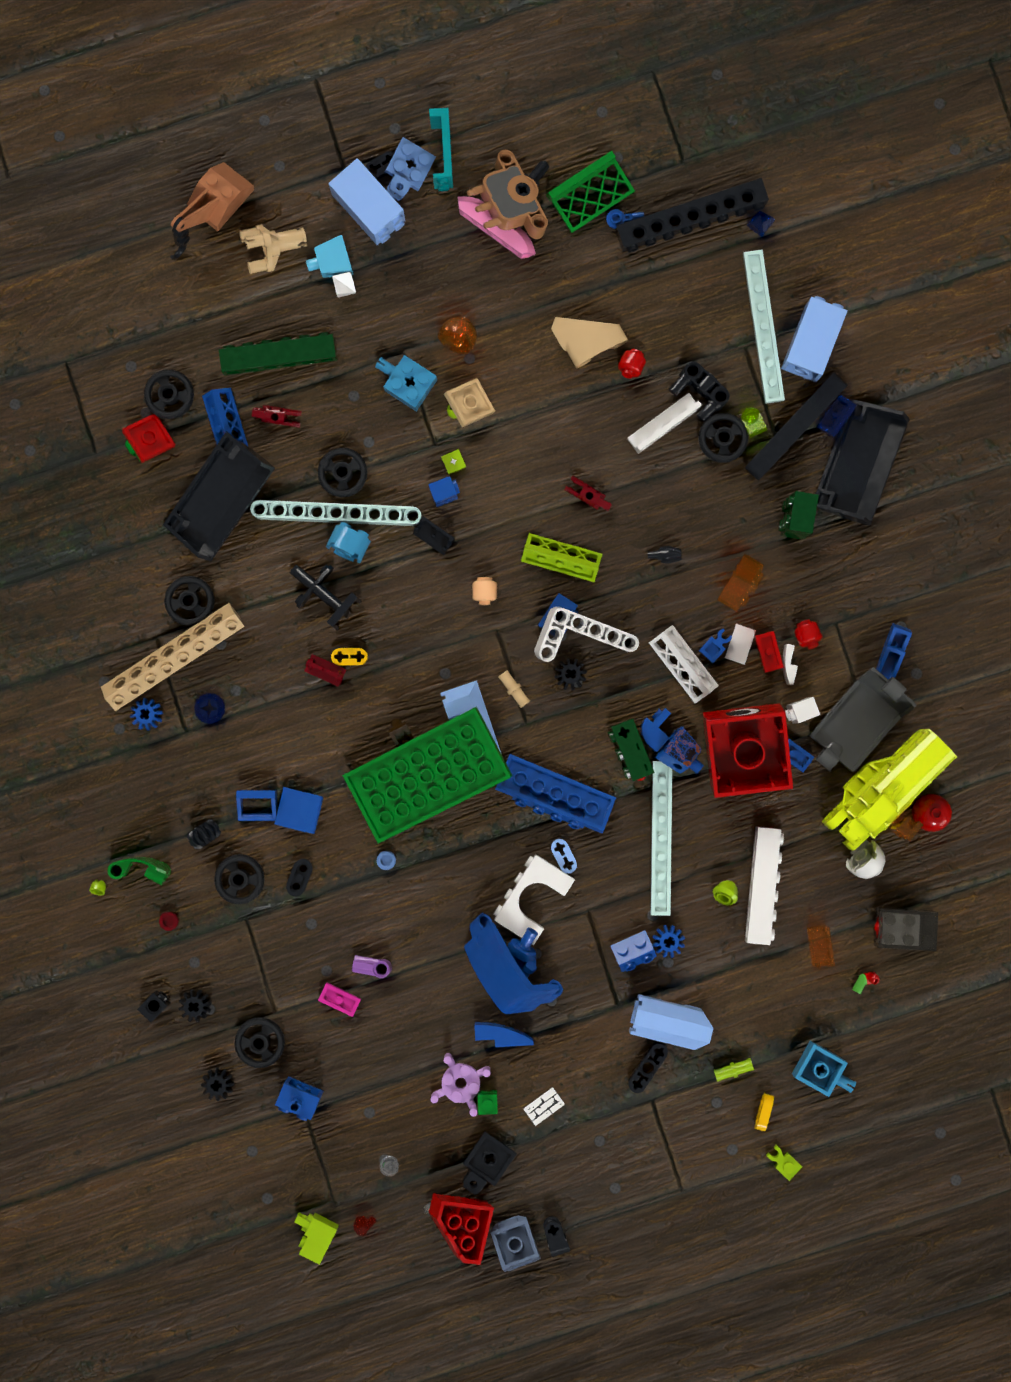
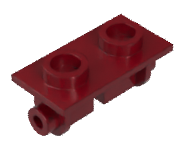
[304,654,347,687]

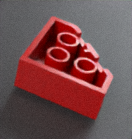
[429,1193,494,1265]

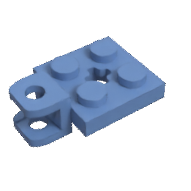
[385,137,436,201]

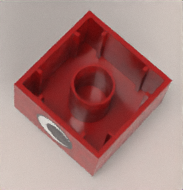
[703,703,793,798]

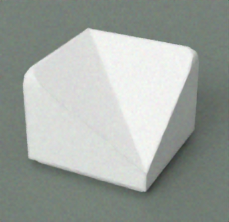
[332,272,356,298]

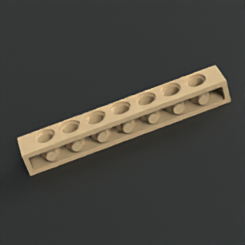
[101,603,244,711]

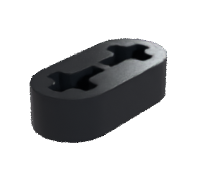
[365,151,394,180]

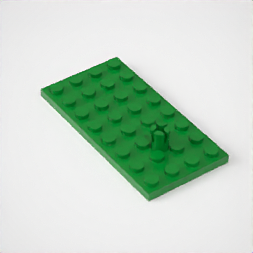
[342,706,512,844]

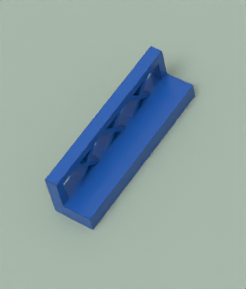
[202,388,248,446]

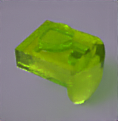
[741,407,767,438]

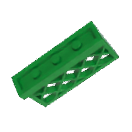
[546,151,635,234]

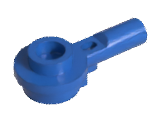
[606,209,644,229]

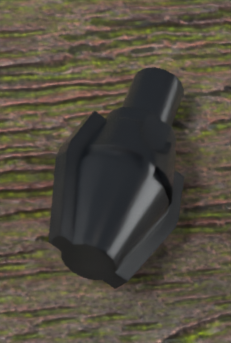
[648,546,682,564]

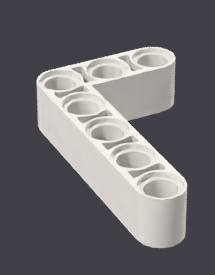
[534,606,639,662]

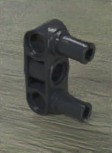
[668,361,730,422]

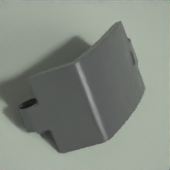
[810,667,917,772]

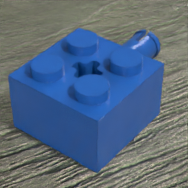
[275,1076,324,1121]

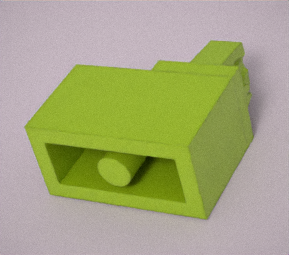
[294,1212,339,1265]

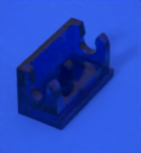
[817,395,857,439]

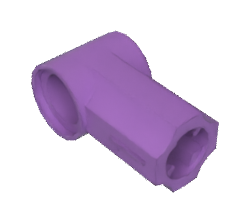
[352,955,392,978]

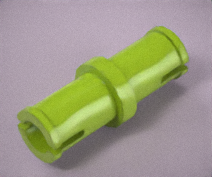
[714,1058,754,1082]

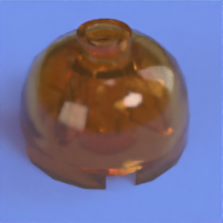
[438,317,477,354]

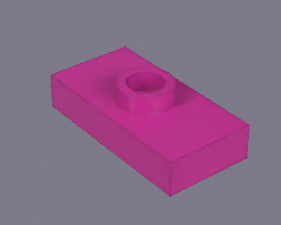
[318,982,361,1017]

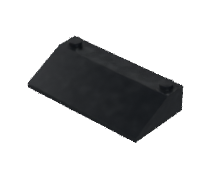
[816,399,910,526]
[163,431,275,561]

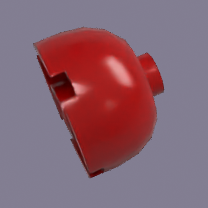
[912,794,952,832]

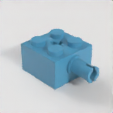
[375,355,437,412]
[792,1040,856,1097]

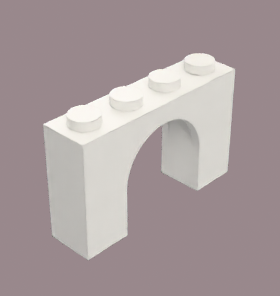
[494,854,575,945]

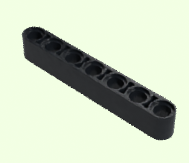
[745,372,848,481]

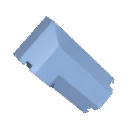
[440,681,501,753]
[629,994,713,1050]

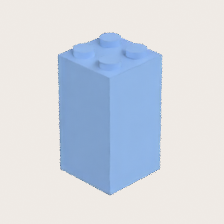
[328,158,405,245]
[781,296,848,382]

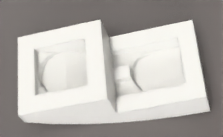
[782,644,798,685]

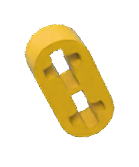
[331,648,368,666]
[755,1093,774,1132]

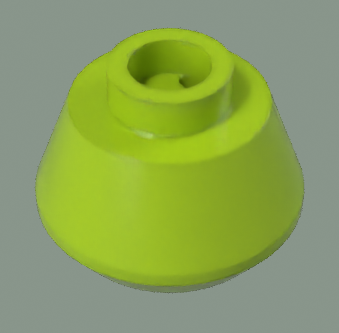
[713,880,738,905]

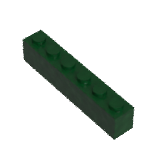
[219,332,337,376]

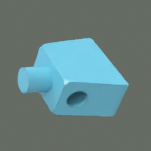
[306,235,353,278]

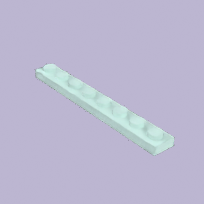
[743,249,785,404]
[651,761,672,916]

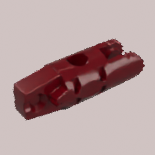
[252,405,302,428]
[564,476,612,511]

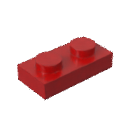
[754,631,784,673]

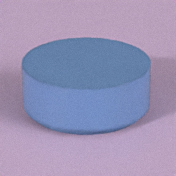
[377,850,396,870]

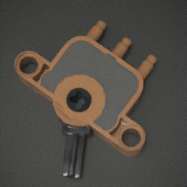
[467,150,549,239]

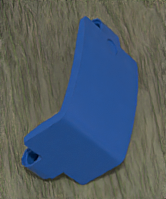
[464,913,563,1014]

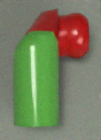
[852,972,880,994]

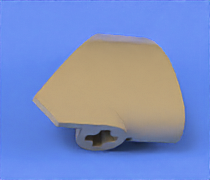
[551,317,628,368]

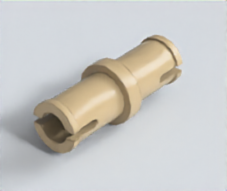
[498,670,530,708]

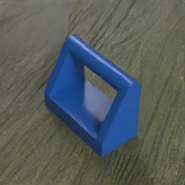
[236,790,277,821]

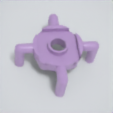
[431,1053,491,1117]

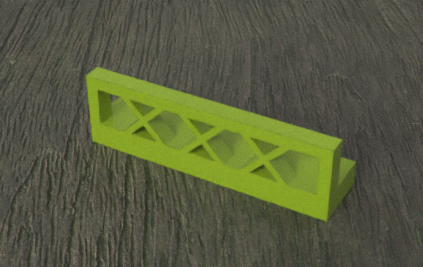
[521,533,602,582]

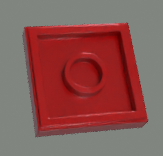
[122,414,176,463]

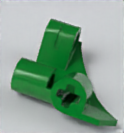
[108,857,171,885]

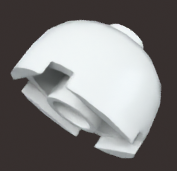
[846,840,885,879]

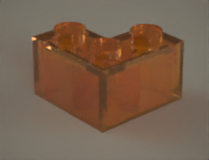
[717,554,764,612]

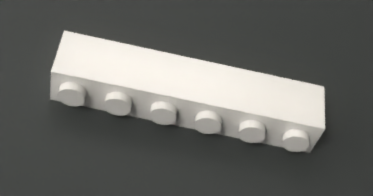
[745,826,784,945]

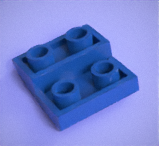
[275,787,323,834]

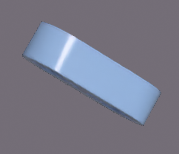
[551,839,577,874]

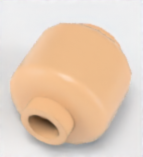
[472,577,497,605]

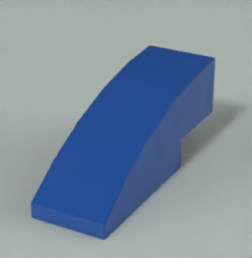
[876,623,912,679]
[475,1022,534,1047]

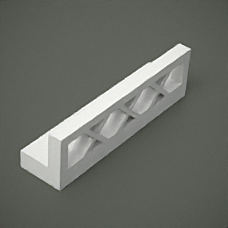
[627,393,702,454]
[649,625,719,703]

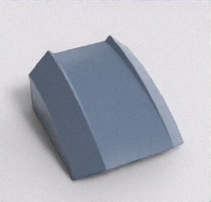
[490,1215,541,1272]

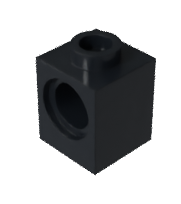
[137,990,170,1022]

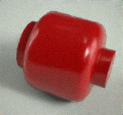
[618,349,646,379]
[794,619,823,649]

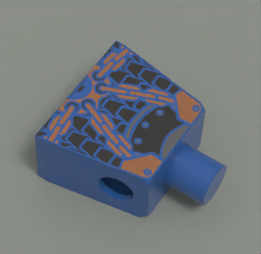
[655,726,704,774]

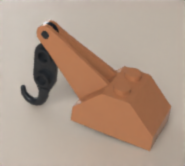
[170,162,254,260]

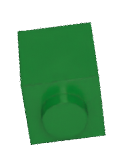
[478,1090,498,1115]

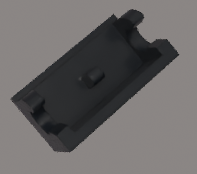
[413,516,455,555]

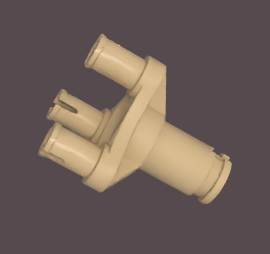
[239,224,307,274]

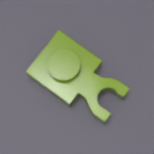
[766,1145,802,1181]

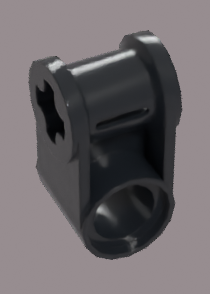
[543,1216,570,1257]

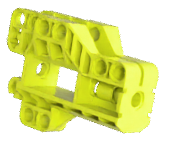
[822,729,957,851]

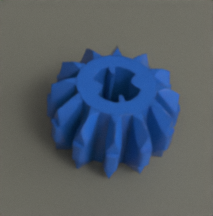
[130,698,163,731]
[652,925,685,958]

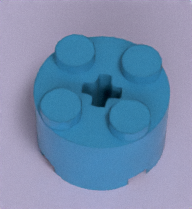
[326,522,371,563]

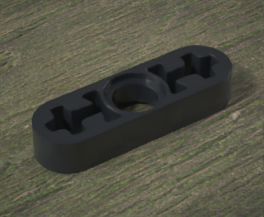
[628,1042,668,1093]

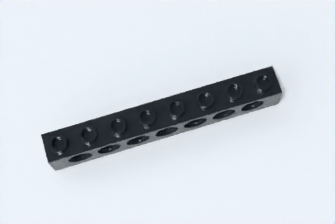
[615,178,769,253]

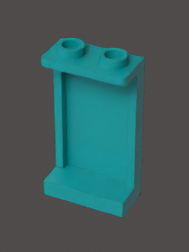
[429,108,453,191]

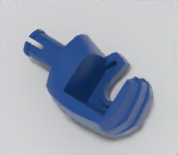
[507,927,538,978]

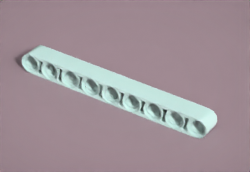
[250,500,422,526]

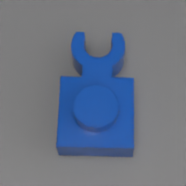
[699,629,732,664]

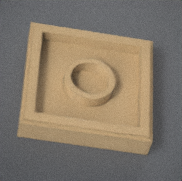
[444,378,495,428]

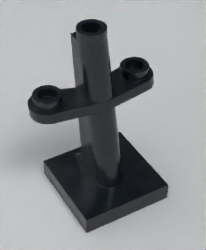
[290,564,362,631]

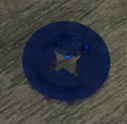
[194,693,225,724]

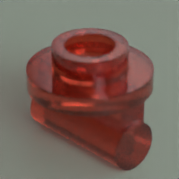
[354,1216,376,1236]

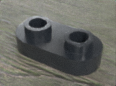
[286,859,313,896]

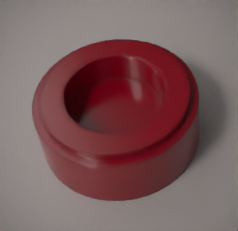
[159,911,179,931]

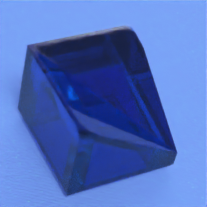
[747,210,775,237]

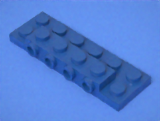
[495,754,616,833]

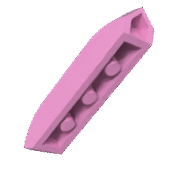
[457,196,536,259]

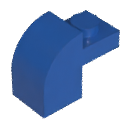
[640,708,671,752]

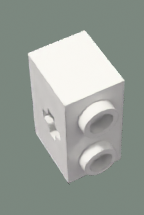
[785,697,820,724]

